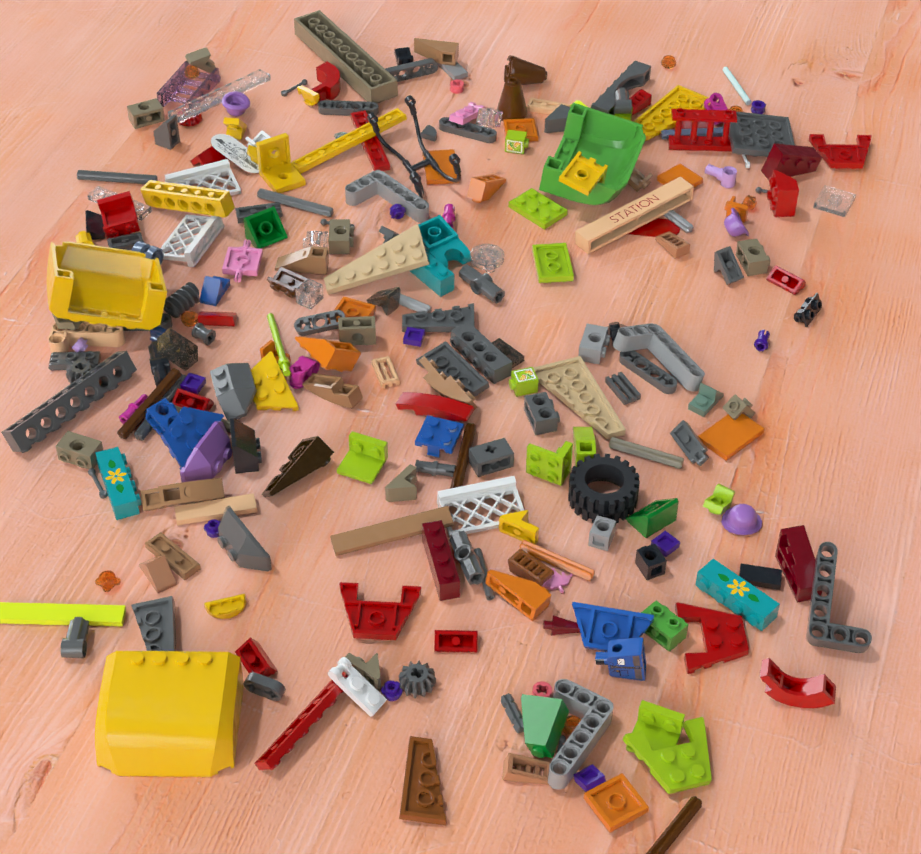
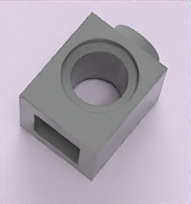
[588,515,616,551]

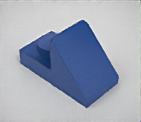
[200,276,230,306]

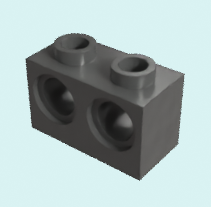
[524,392,560,435]

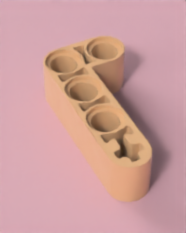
[48,322,125,353]

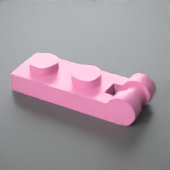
[449,102,486,125]

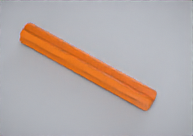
[519,540,595,581]

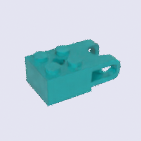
[418,215,471,268]

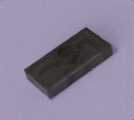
[492,338,525,368]

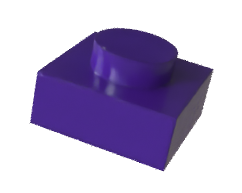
[403,327,425,347]
[180,373,206,395]
[651,530,680,557]
[573,764,606,792]

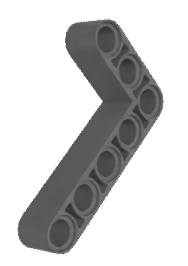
[806,542,872,653]

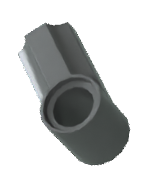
[614,88,632,114]
[60,617,90,658]

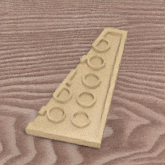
[324,224,429,295]

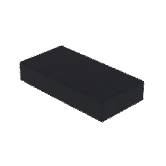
[739,563,782,590]

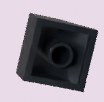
[230,418,262,474]

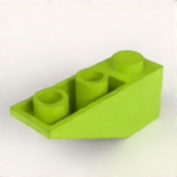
[573,427,596,466]

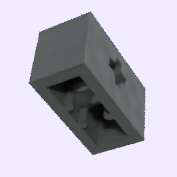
[469,438,514,477]

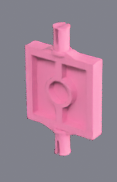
[222,239,263,283]

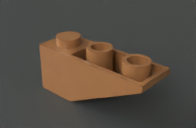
[414,38,459,66]
[275,246,329,275]

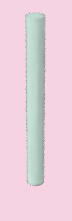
[723,67,752,105]

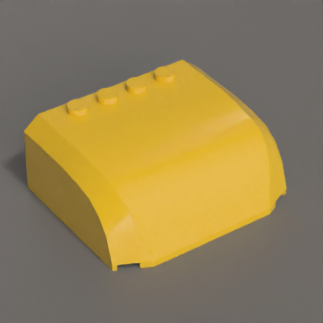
[47,241,167,330]
[95,651,244,777]

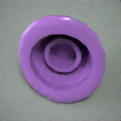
[222,91,250,117]
[724,208,749,237]
[721,504,762,535]

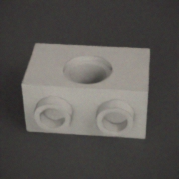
[578,324,610,364]

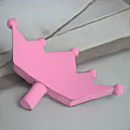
[542,568,573,593]

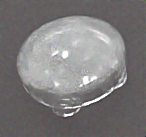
[470,244,504,273]

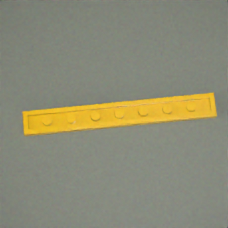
[291,108,407,174]

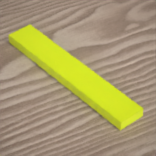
[0,602,126,627]

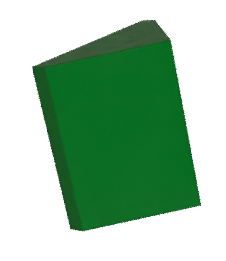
[244,206,288,249]
[626,498,679,538]

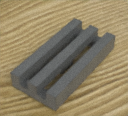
[107,232,144,250]
[605,372,641,405]

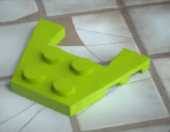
[623,717,712,794]

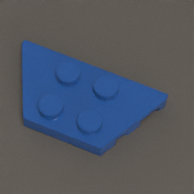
[161,407,224,471]
[572,602,654,652]

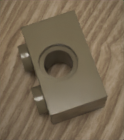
[127,98,165,129]
[328,219,354,254]
[736,239,770,276]
[338,316,376,345]
[56,431,103,469]

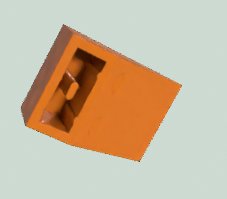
[294,336,361,372]

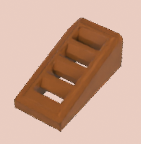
[508,549,554,586]

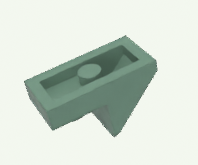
[688,383,724,417]

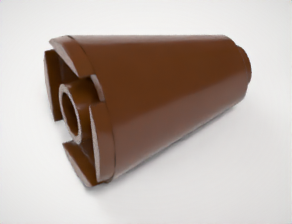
[504,55,547,85]
[496,77,527,121]

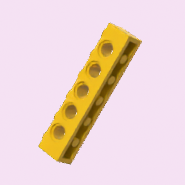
[140,180,235,218]

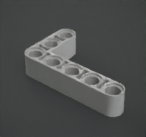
[345,170,429,223]
[613,323,705,392]
[548,679,614,789]

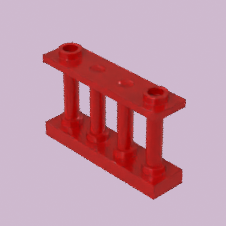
[668,108,737,152]

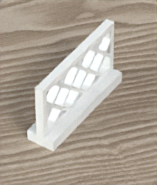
[165,159,241,196]
[161,215,224,267]
[437,476,524,538]

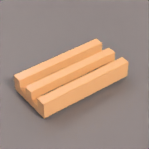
[371,356,400,388]

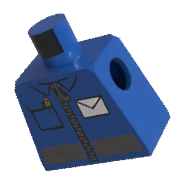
[595,637,647,681]

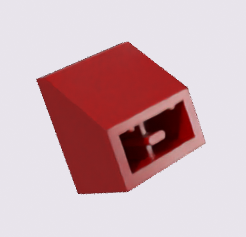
[767,170,799,217]

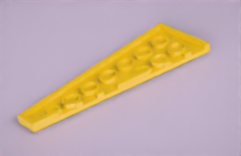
[634,85,717,141]

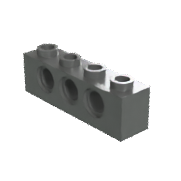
[450,322,512,384]

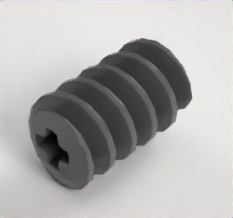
[164,282,200,318]

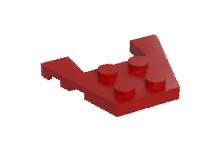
[809,134,872,169]
[339,582,421,641]
[675,602,749,674]

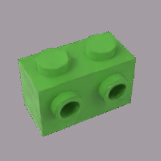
[641,600,688,652]

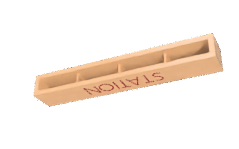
[575,177,694,254]

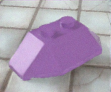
[180,421,232,482]

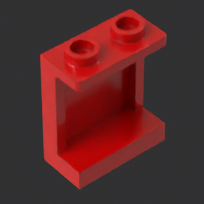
[97,191,141,239]

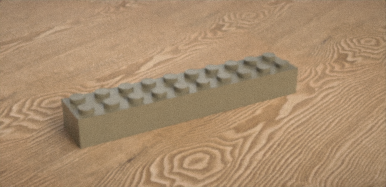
[294,10,398,104]

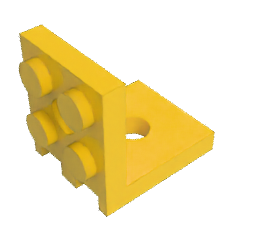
[256,133,306,193]
[559,151,608,196]

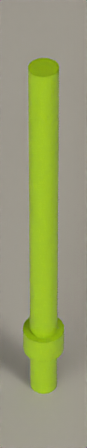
[267,313,291,377]

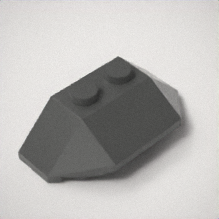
[210,363,257,421]
[217,505,272,571]

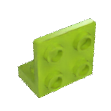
[337,431,388,484]
[526,441,573,486]
[626,700,685,753]

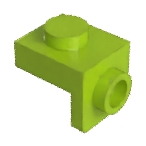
[703,484,735,515]

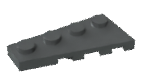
[402,303,474,332]
[416,341,489,397]
[131,596,176,651]

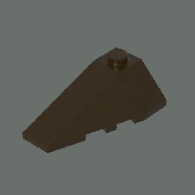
[262,436,334,497]

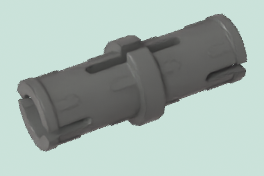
[415,460,456,477]

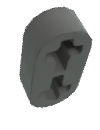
[244,672,286,701]

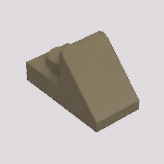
[185,48,217,75]
[385,464,417,502]
[345,653,381,692]

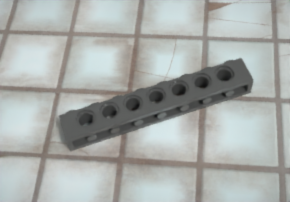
[1,351,137,453]

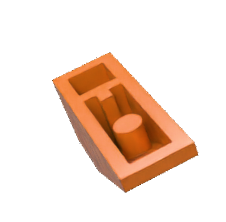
[467,174,506,203]
[485,569,552,621]

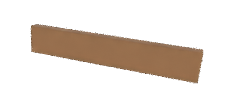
[330,506,454,556]

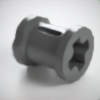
[192,323,216,345]

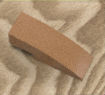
[303,373,363,409]

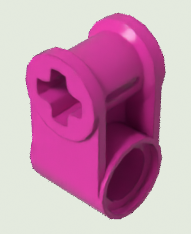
[704,92,728,125]
[290,356,320,389]

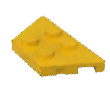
[251,351,299,411]

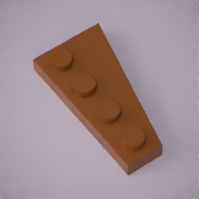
[399,736,446,825]

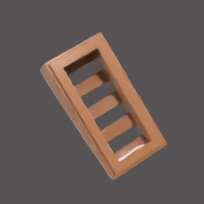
[655,231,690,259]
[502,753,551,785]

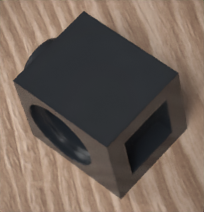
[635,544,667,580]

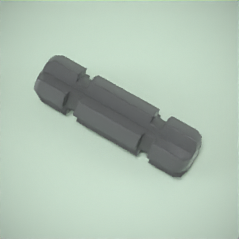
[501,693,524,733]

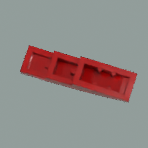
[395,392,475,421]

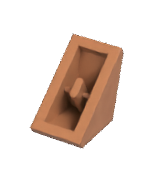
[139,555,177,593]

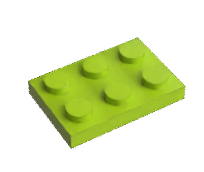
[508,188,568,230]
[532,243,574,283]

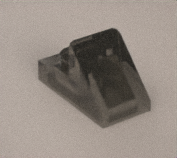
[367,287,401,316]

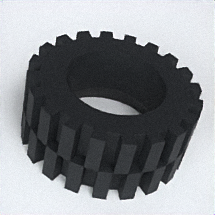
[568,454,640,523]

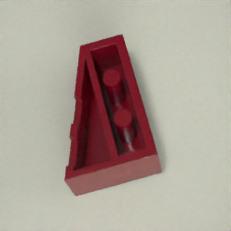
[761,143,822,180]
[775,525,822,603]

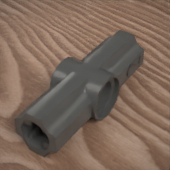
[459,264,505,304]
[449,531,486,585]

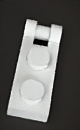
[328,657,387,717]

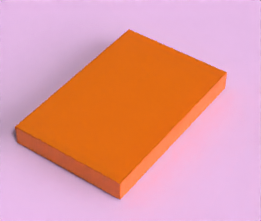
[422,149,459,185]
[698,413,765,461]

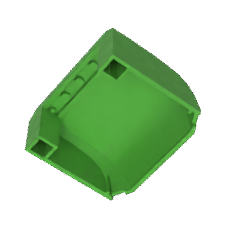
[539,103,646,205]

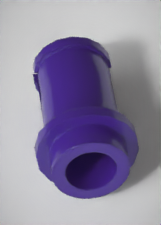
[754,330,770,351]

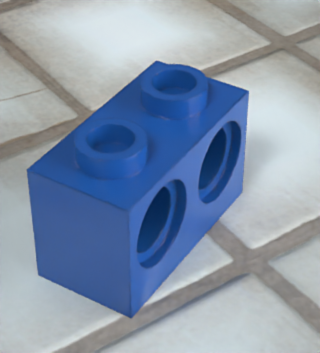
[145,398,178,437]

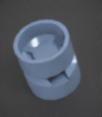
[131,241,164,265]

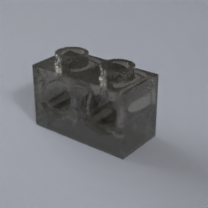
[157,328,198,371]

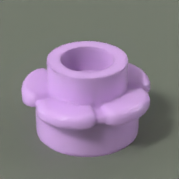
[72,337,88,352]

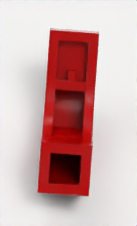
[311,61,341,105]
[760,658,836,709]

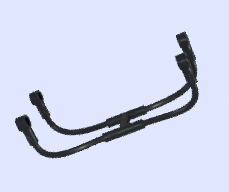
[367,95,461,199]

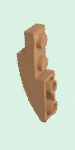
[419,356,477,409]
[141,478,225,511]

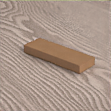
[145,532,201,580]

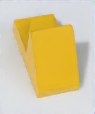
[223,117,247,141]
[499,510,539,544]

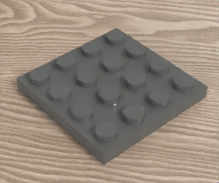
[729,111,795,157]

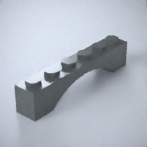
[591,61,651,116]

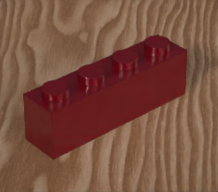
[422,520,460,601]

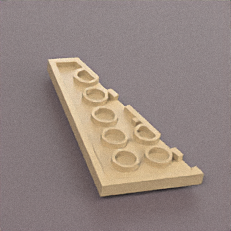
[533,356,626,440]

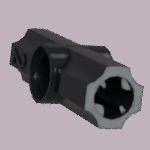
[148,341,171,387]

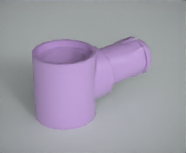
[705,164,737,188]

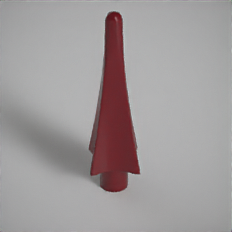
[543,615,580,636]

